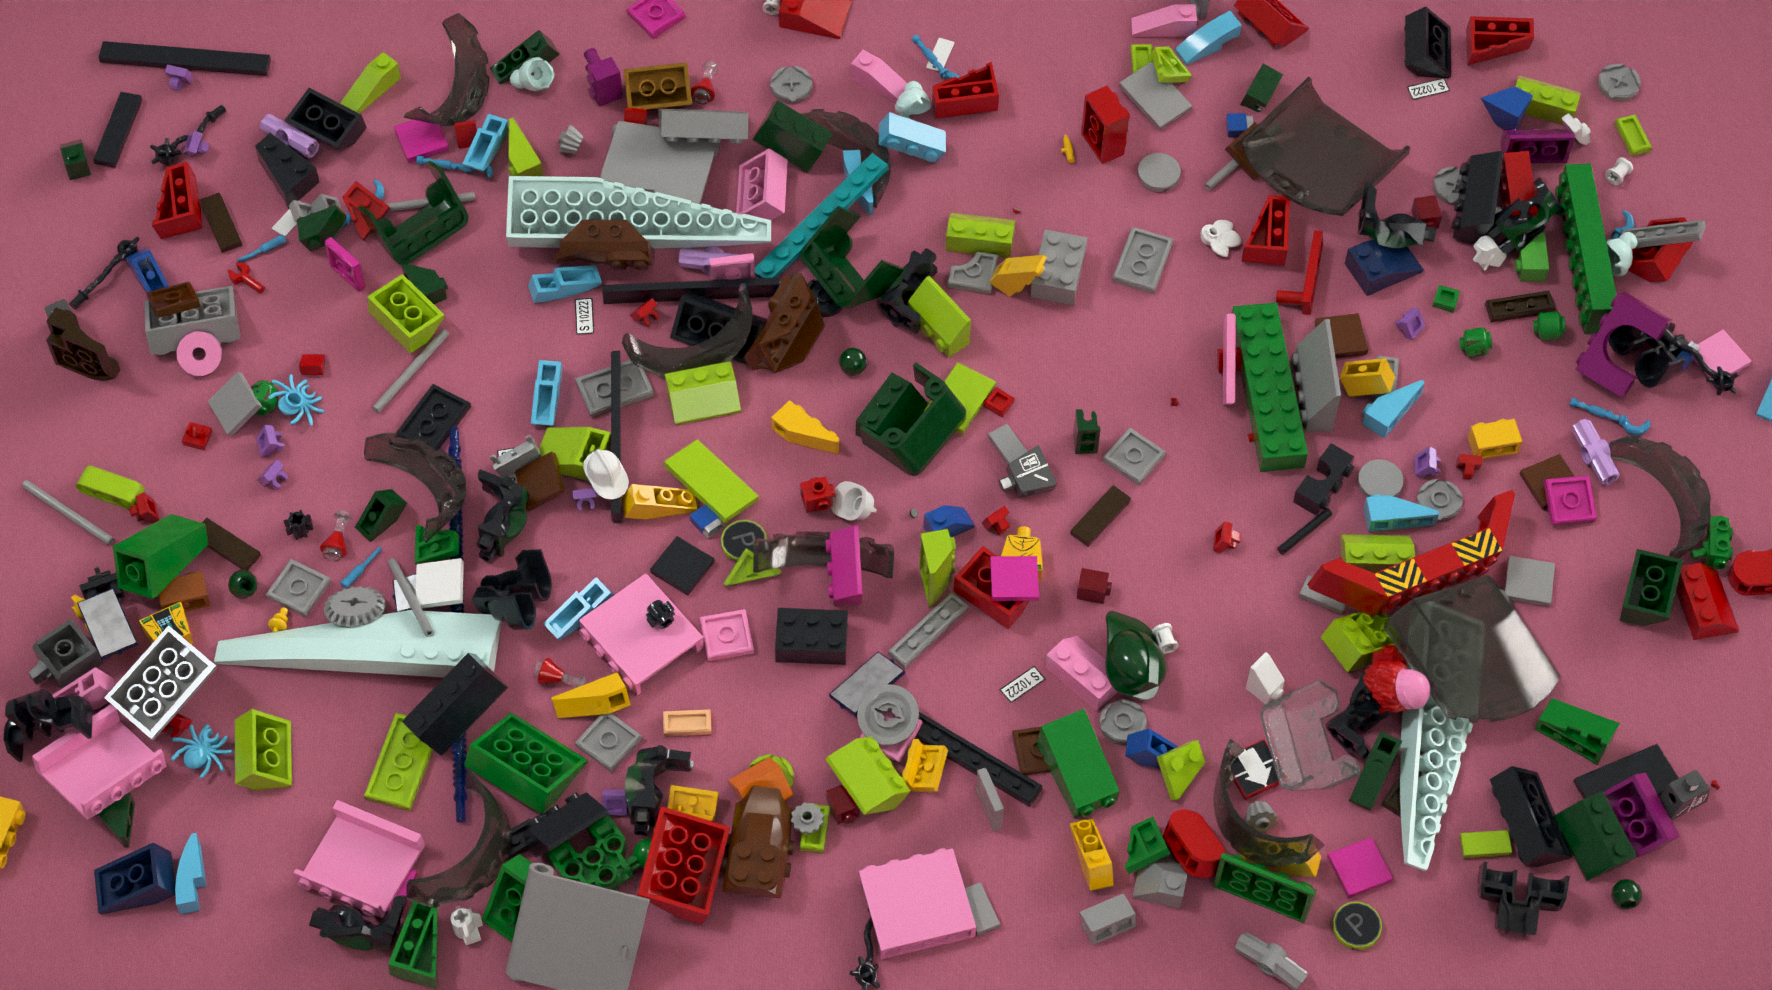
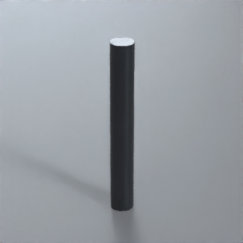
[1277,508,1332,555]

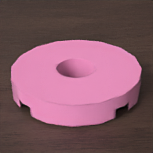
[177,331,222,376]

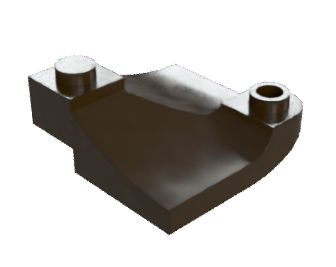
[46,307,120,381]

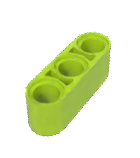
[75,466,145,510]

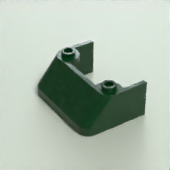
[358,160,469,265]
[801,206,904,309]
[860,362,966,476]

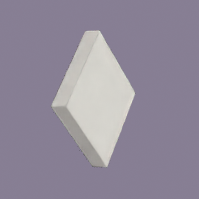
[416,558,464,609]

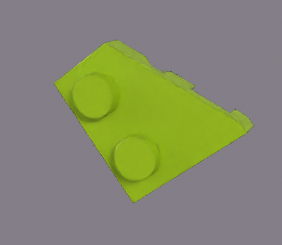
[1151,46,1192,83]
[1157,740,1205,800]

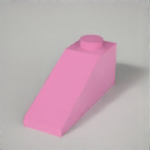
[1131,4,1197,37]
[851,50,907,103]
[52,667,115,710]

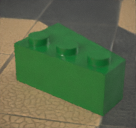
[1534,698,1620,765]
[388,898,439,989]

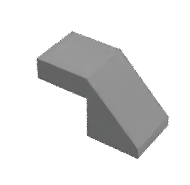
[289,194,343,222]

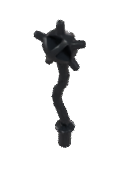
[150,105,226,166]
[69,237,140,310]
[1662,329,1739,395]
[849,908,880,990]

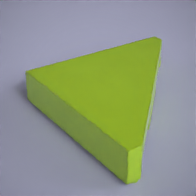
[723,548,782,586]

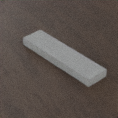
[1621,220,1707,248]
[888,592,969,669]

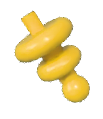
[268,607,288,632]

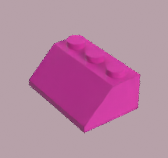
[826,526,862,605]

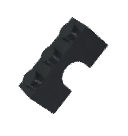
[1293,443,1354,516]

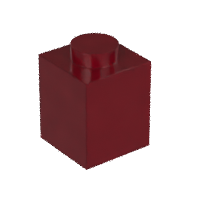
[1411,195,1442,229]
[1076,568,1112,604]
[826,784,860,825]

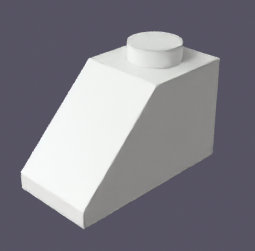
[1245,652,1285,706]

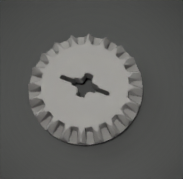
[324,585,386,627]
[857,684,919,746]

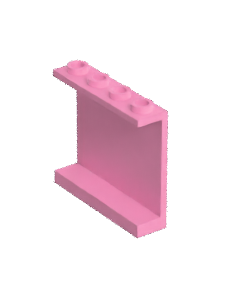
[579,573,704,695]
[32,704,167,820]
[293,800,425,919]
[859,848,976,959]

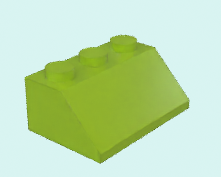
[1516,75,1581,125]
[946,212,1016,258]
[367,274,445,354]
[908,276,971,358]
[665,361,741,425]
[919,529,956,607]
[1340,534,1415,573]
[235,709,292,790]
[825,736,911,815]

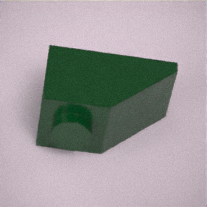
[60,139,91,180]
[297,205,347,251]
[402,263,448,304]
[355,489,407,541]
[97,793,135,847]

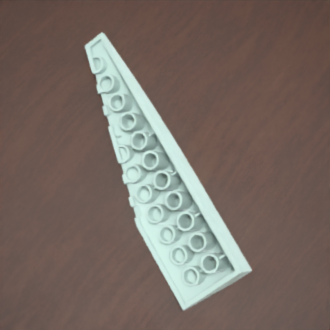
[506,176,771,248]
[1400,602,1484,871]
[214,610,502,677]

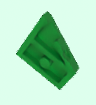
[415,525,459,565]
[1124,816,1171,874]

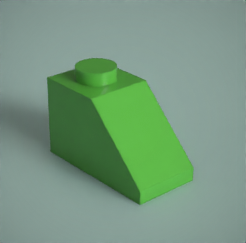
[1514,233,1549,281]

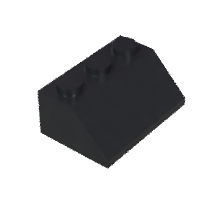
[1404,6,1451,78]
[285,88,367,150]
[521,792,609,857]

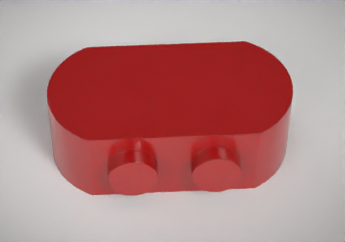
[1728,549,1772,596]
[1162,809,1225,878]

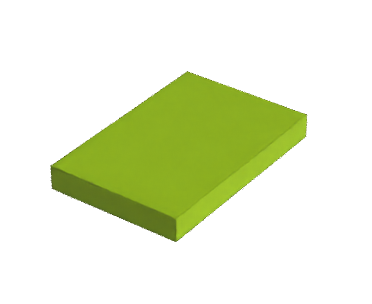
[924,362,996,435]

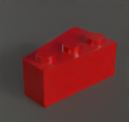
[1499,151,1538,217]
[152,162,202,239]
[1241,195,1290,266]

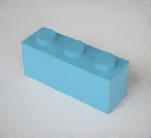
[879,112,946,163]

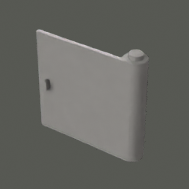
[600,121,720,204]
[506,863,650,990]

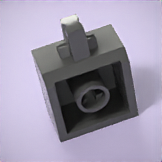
[28,619,103,689]

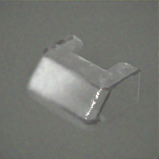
[1260,680,1361,791]

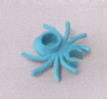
[269,374,324,426]
[171,724,233,779]

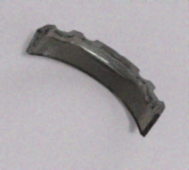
[404,13,489,126]
[802,109,891,208]
[622,283,752,379]
[363,433,466,543]
[1609,435,1711,559]
[753,531,894,578]
[1213,739,1324,867]
[406,770,512,907]

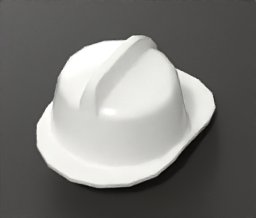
[583,449,629,500]
[831,481,877,521]

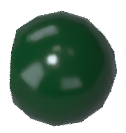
[839,347,867,376]
[228,570,258,599]
[1611,879,1643,909]

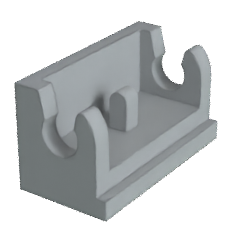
[489,435,542,478]
[1080,893,1136,946]

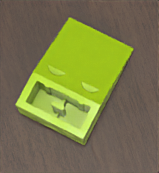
[539,427,611,482]
[1321,612,1407,672]

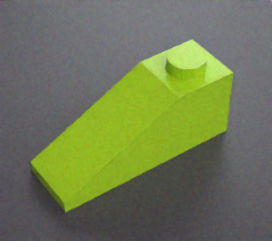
[340,52,401,114]
[508,117,543,176]

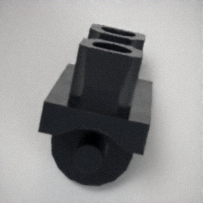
[79,567,124,600]

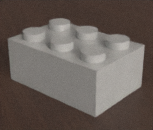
[1031,229,1088,306]

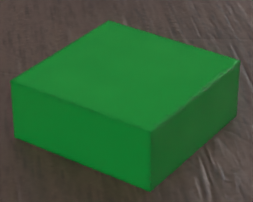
[1432,285,1460,313]

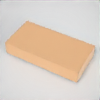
[663,709,711,736]

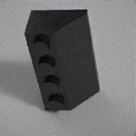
[1451,151,1504,244]
[670,292,767,365]
[402,653,508,756]
[1489,766,1572,867]

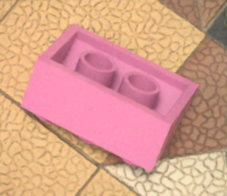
[736,149,788,220]
[1045,636,1117,711]

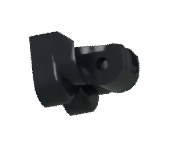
[1608,322,1689,388]
[473,549,552,630]
[3,689,93,762]
[1477,862,1570,937]

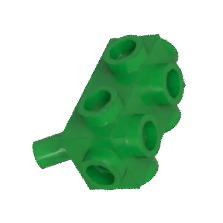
[1690,516,1733,570]

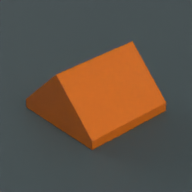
[728,757,794,801]

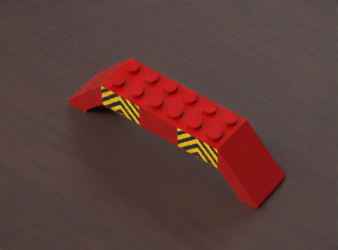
[1307,490,1515,616]

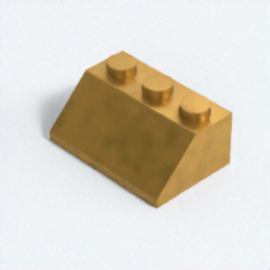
[623,62,692,110]

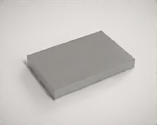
[1118,62,1192,131]
[1112,227,1174,294]
[575,357,654,418]

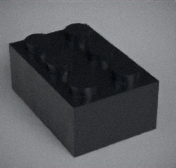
[775,608,848,665]

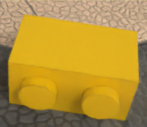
[1340,358,1395,397]
[1468,419,1522,459]

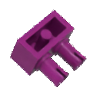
[584,48,623,107]

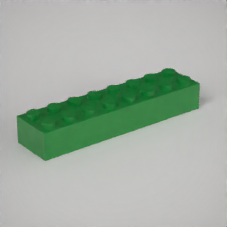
[1555,163,1616,334]
[1232,302,1308,472]

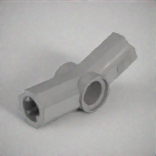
[1235,932,1308,990]

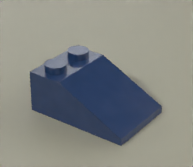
[1344,240,1424,296]
[94,842,175,914]

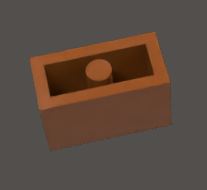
[158,571,211,612]

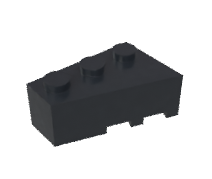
[255,133,320,209]

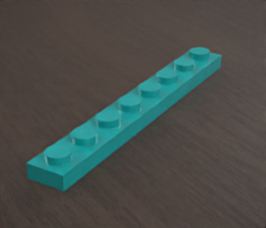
[755,153,889,278]

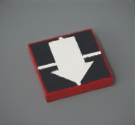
[1222,739,1287,800]

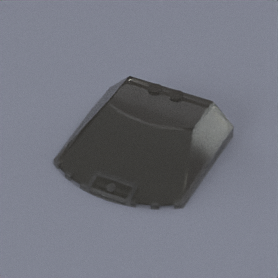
[1241,77,1411,216]
[1384,575,1561,722]

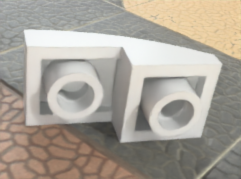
[1562,113,1591,145]

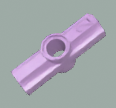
[260,114,319,158]
[678,247,738,275]
[1571,419,1620,486]

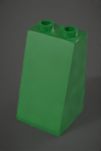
[112,514,208,599]
[1037,709,1120,818]

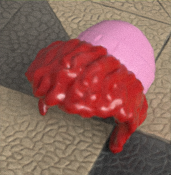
[1363,660,1430,713]

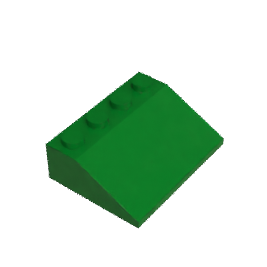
[464,712,587,814]
[1213,853,1317,924]
[482,854,532,943]

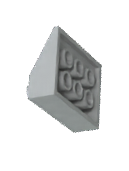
[658,109,749,143]
[144,285,240,355]
[1292,319,1341,432]
[104,625,218,740]

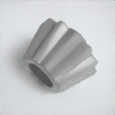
[558,125,583,154]
[1246,801,1278,833]
[791,802,824,836]

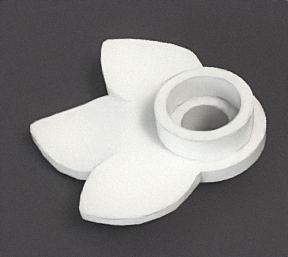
[1200,220,1242,257]

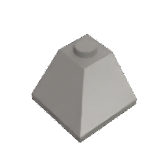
[1133,857,1187,908]

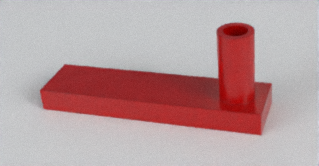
[1276,230,1324,315]

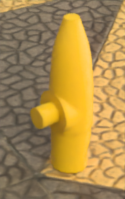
[1061,134,1075,163]

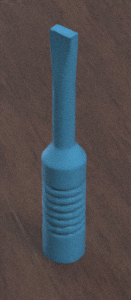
[237,234,287,262]
[340,547,382,589]

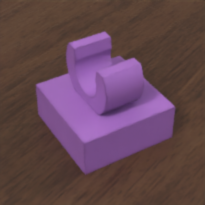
[165,64,193,91]
[183,131,210,157]
[1395,307,1426,340]
[256,425,285,457]
[1415,447,1441,478]
[257,460,288,489]
[572,488,597,510]
[602,789,628,815]

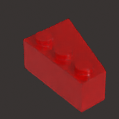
[1466,16,1534,65]
[932,61,999,118]

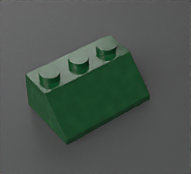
[752,100,833,173]
[856,372,929,438]
[1619,549,1683,626]
[1553,791,1637,881]

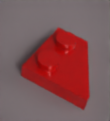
[342,181,391,240]

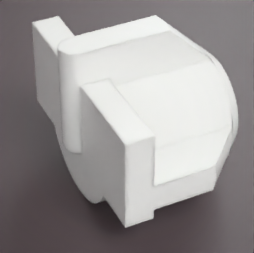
[1473,236,1507,270]
[450,906,483,946]

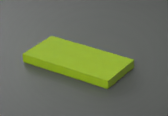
[663,439,759,523]
[364,713,433,811]

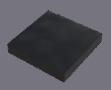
[650,536,715,596]

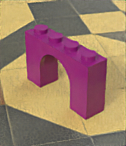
[1575,292,1672,397]

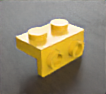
[902,739,948,792]
[668,785,719,821]

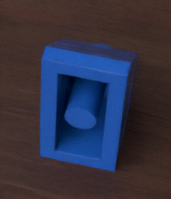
[125,248,169,293]
[923,505,975,537]
[1125,729,1179,768]

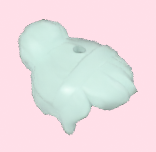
[510,57,555,91]
[895,81,931,119]
[1606,232,1638,277]

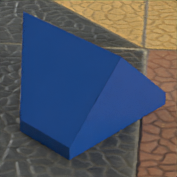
[1480,86,1534,130]

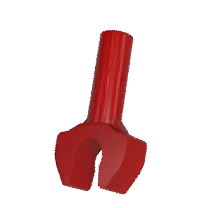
[228,262,265,294]

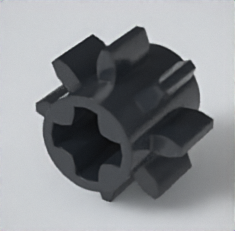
[284,510,314,540]
[646,600,675,629]

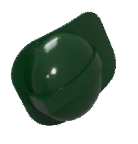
[1105,611,1167,700]

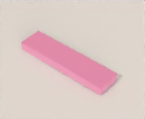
[1223,314,1236,405]

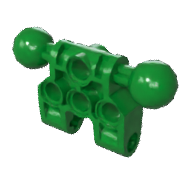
[545,814,651,891]

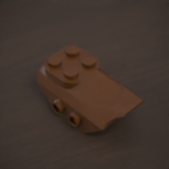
[551,220,655,270]
[744,273,825,373]
[722,786,794,899]

